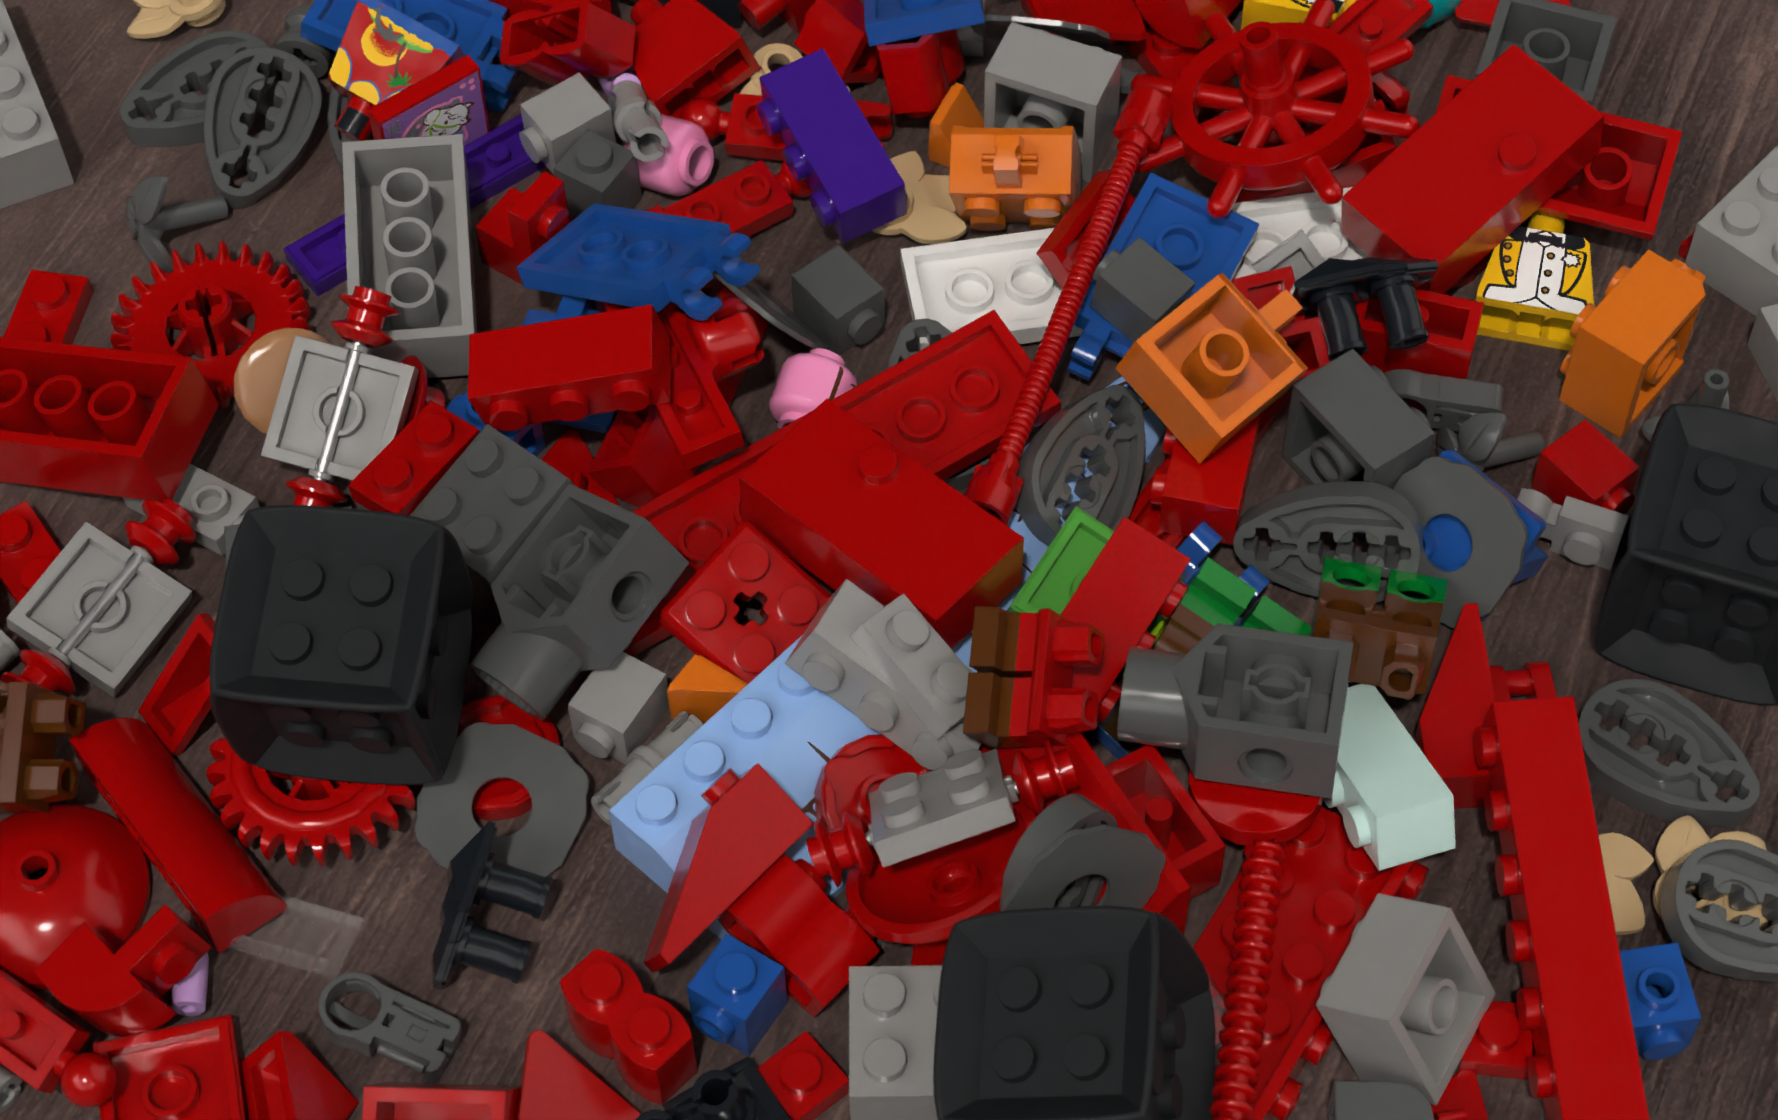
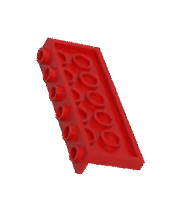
[1193,807,1430,1120]

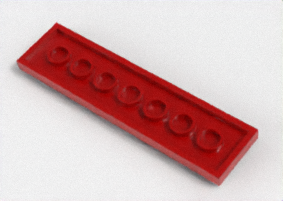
[623,310,1061,657]

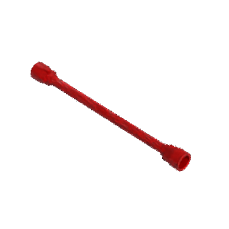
[964,88,1173,526]

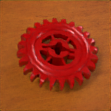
[110,240,311,409]
[206,729,424,867]

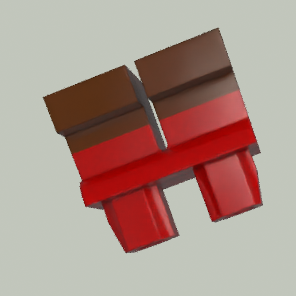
[963,606,1105,748]

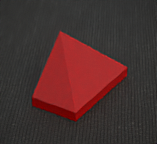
[138,613,215,755]
[240,1030,360,1120]

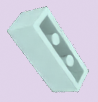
[1323,683,1456,871]

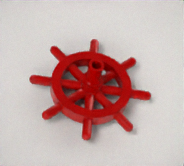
[1130,0,1420,219]

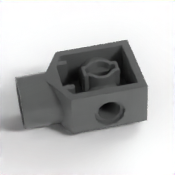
[469,483,689,721]
[1117,623,1354,799]

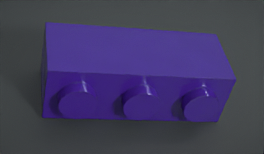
[756,48,907,244]

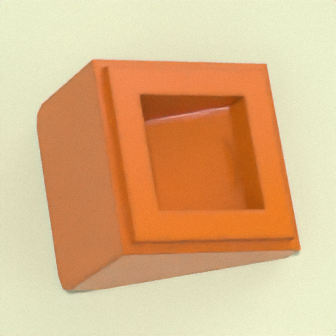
[928,82,984,168]
[667,654,748,724]

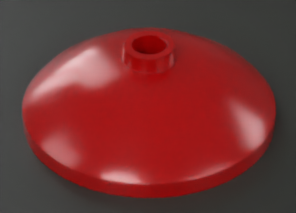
[846,795,1037,944]
[0,804,151,990]

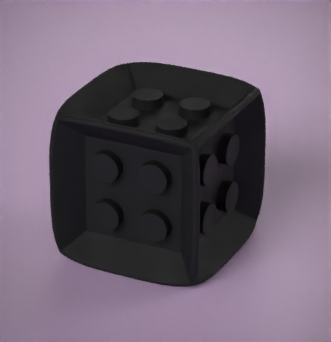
[1595,403,1778,705]
[209,505,473,785]
[933,906,1215,1120]

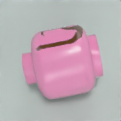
[769,348,857,429]

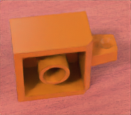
[949,125,1082,231]
[1559,249,1706,438]
[1115,273,1308,464]

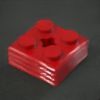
[659,521,831,684]

